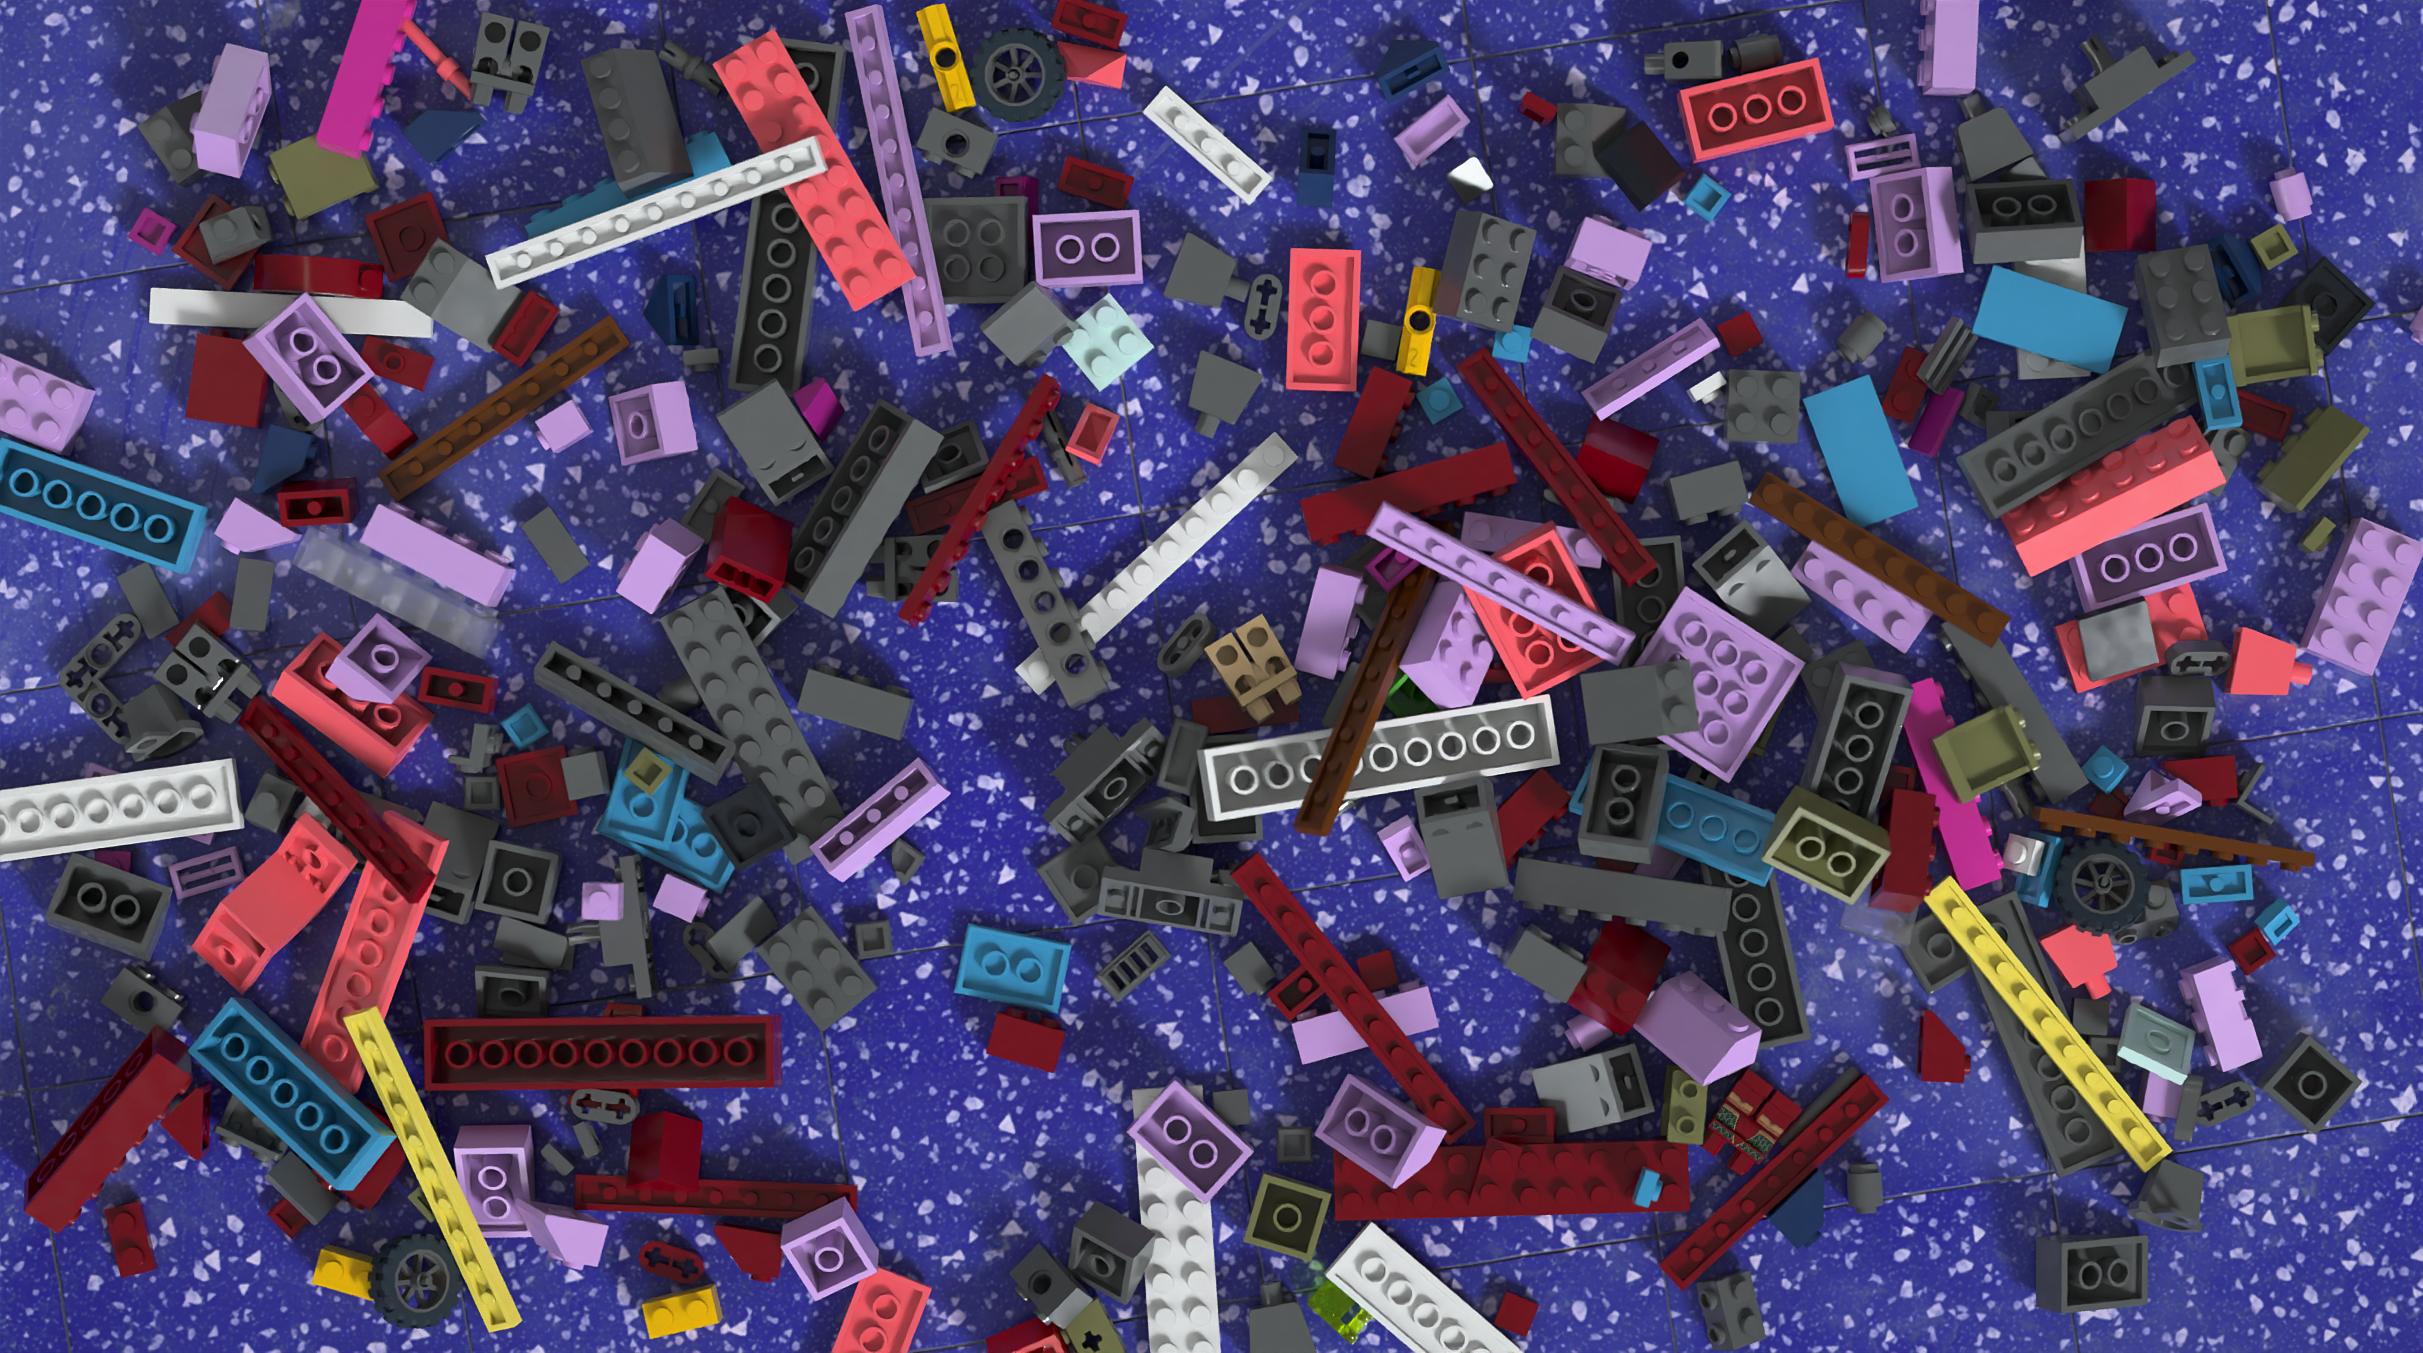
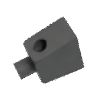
[1644,40,1726,84]
[1952,94,2033,184]
[198,206,276,265]
[1163,232,1251,309]
[1188,350,1264,439]
[244,764,304,838]
[1249,1281,1317,1353]

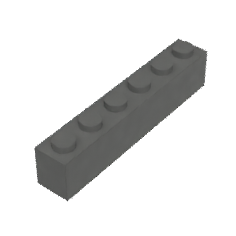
[1936,620,2090,805]
[534,640,736,787]
[1513,857,1733,937]

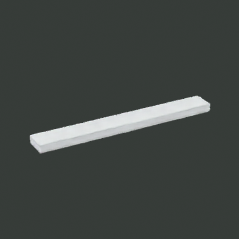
[149,288,433,338]

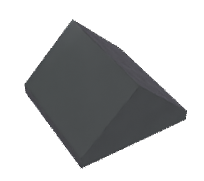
[920,418,991,495]
[475,962,553,1017]

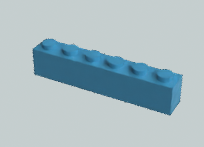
[525,130,733,239]

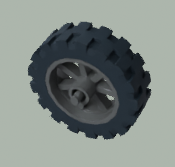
[970,27,1067,122]
[2052,839,2151,937]
[367,1234,463,1329]

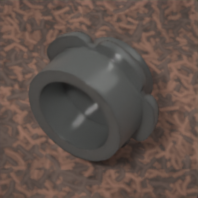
[1867,104,1897,138]

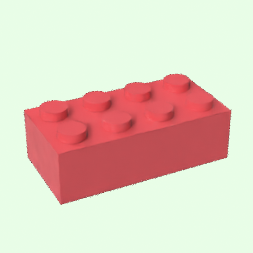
[1676,57,1835,164]

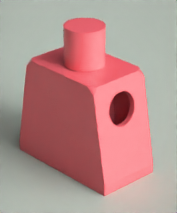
[2223,627,2312,695]
[2036,923,2117,1000]

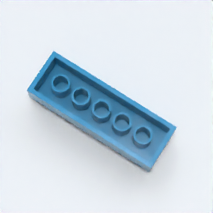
[0,437,211,574]
[188,997,397,1190]

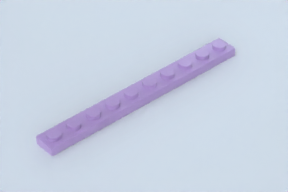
[845,4,954,357]

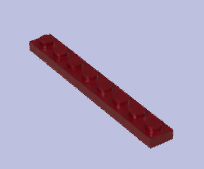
[1456,346,1657,588]
[897,373,1061,628]
[237,695,437,904]
[1658,1073,1890,1291]
[574,1173,858,1219]

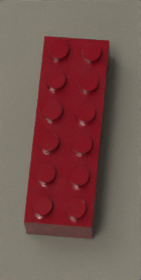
[1299,441,1517,548]
[24,1024,193,1234]

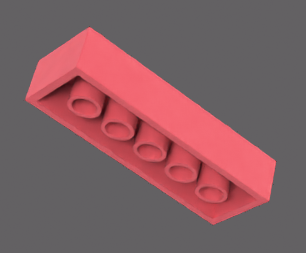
[2000,415,2226,577]

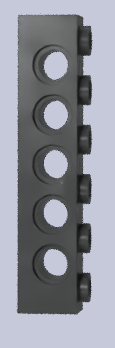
[981,499,1112,710]

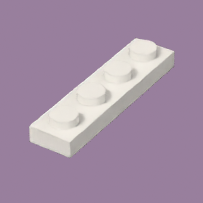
[1143,86,1272,206]

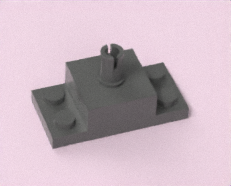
[2058,33,2197,147]
[1042,717,1169,851]
[1097,841,1244,937]
[567,853,659,999]

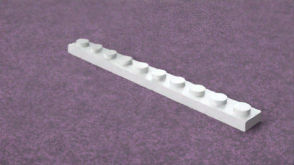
[485,136,828,290]
[1015,432,1299,696]

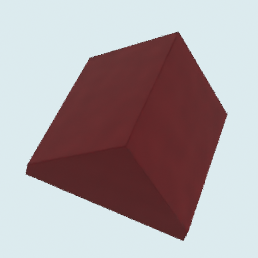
[2084,178,2156,252]
[1575,413,1659,504]
[159,1082,212,1160]
[626,1111,703,1192]

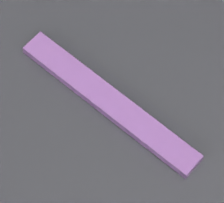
[1366,500,1636,666]

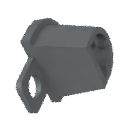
[123,684,204,762]
[2127,1159,2204,1233]

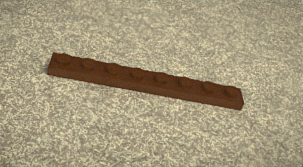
[377,315,631,503]
[1747,471,2011,649]
[2030,805,2316,872]

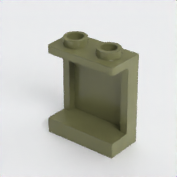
[268,132,381,222]
[2226,303,2324,387]
[1927,703,2041,805]
[1659,1064,1708,1145]

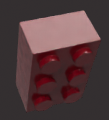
[1868,788,1940,913]

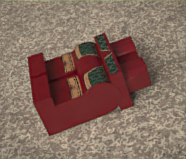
[1698,1067,1803,1176]

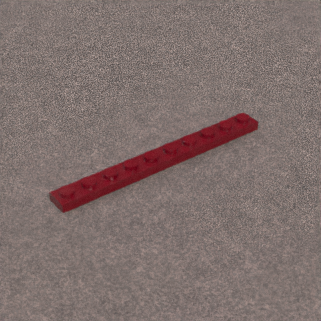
[1229,851,1477,1146]

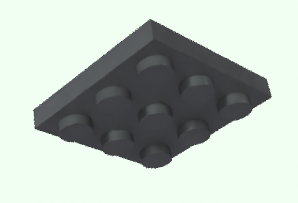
[923,196,1028,305]

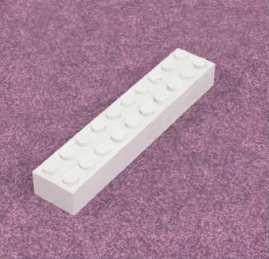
[1197,694,1560,821]

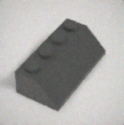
[580,48,694,199]

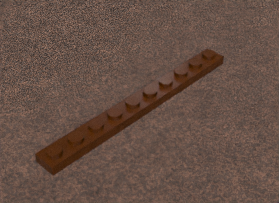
[1293,519,1457,837]

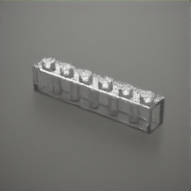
[291,525,504,658]

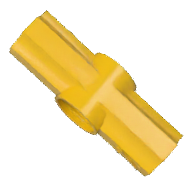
[916,3,977,114]
[1395,266,1442,376]

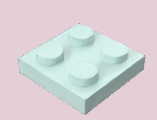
[1062,293,1154,392]
[2117,1001,2196,1085]

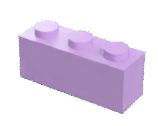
[1293,562,1369,680]

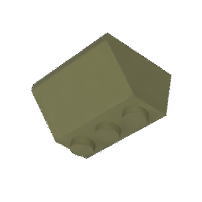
[2254,404,2371,514]
[1761,785,1891,906]

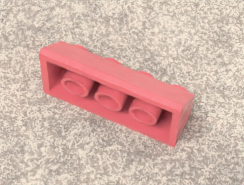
[271,631,435,779]

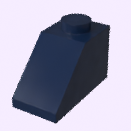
[401,109,487,168]
[1297,128,1337,208]
[252,424,320,495]
[1765,1168,1824,1249]

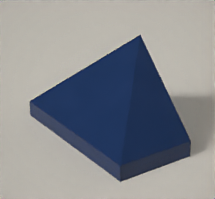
[1375,40,1450,104]
[2205,232,2261,310]
[643,274,698,346]

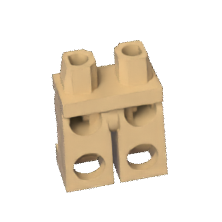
[1204,614,1302,724]

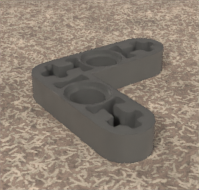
[59,613,144,745]

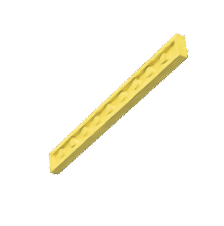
[1923,875,2173,1173]
[343,1005,522,1333]

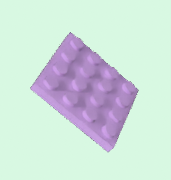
[1633,586,1806,783]

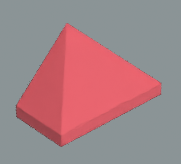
[1057,41,1127,89]
[1065,402,1120,466]

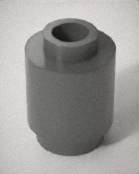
[1727,33,1782,75]
[1836,310,1887,364]
[656,672,704,714]
[1846,1162,1883,1214]

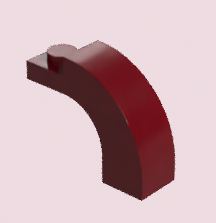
[253,254,384,300]

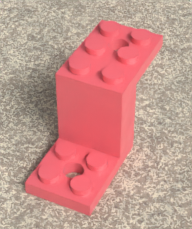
[191,812,358,995]

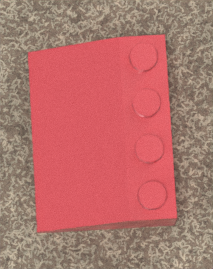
[1462,520,1605,701]

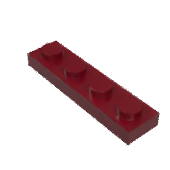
[904,455,1049,536]

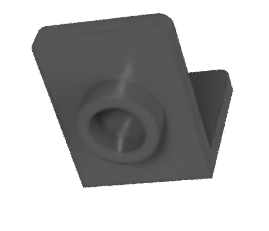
[2230,762,2274,825]

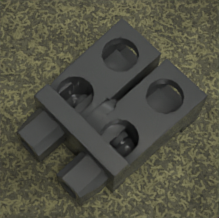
[468,11,550,115]
[866,534,959,602]
[153,619,263,724]

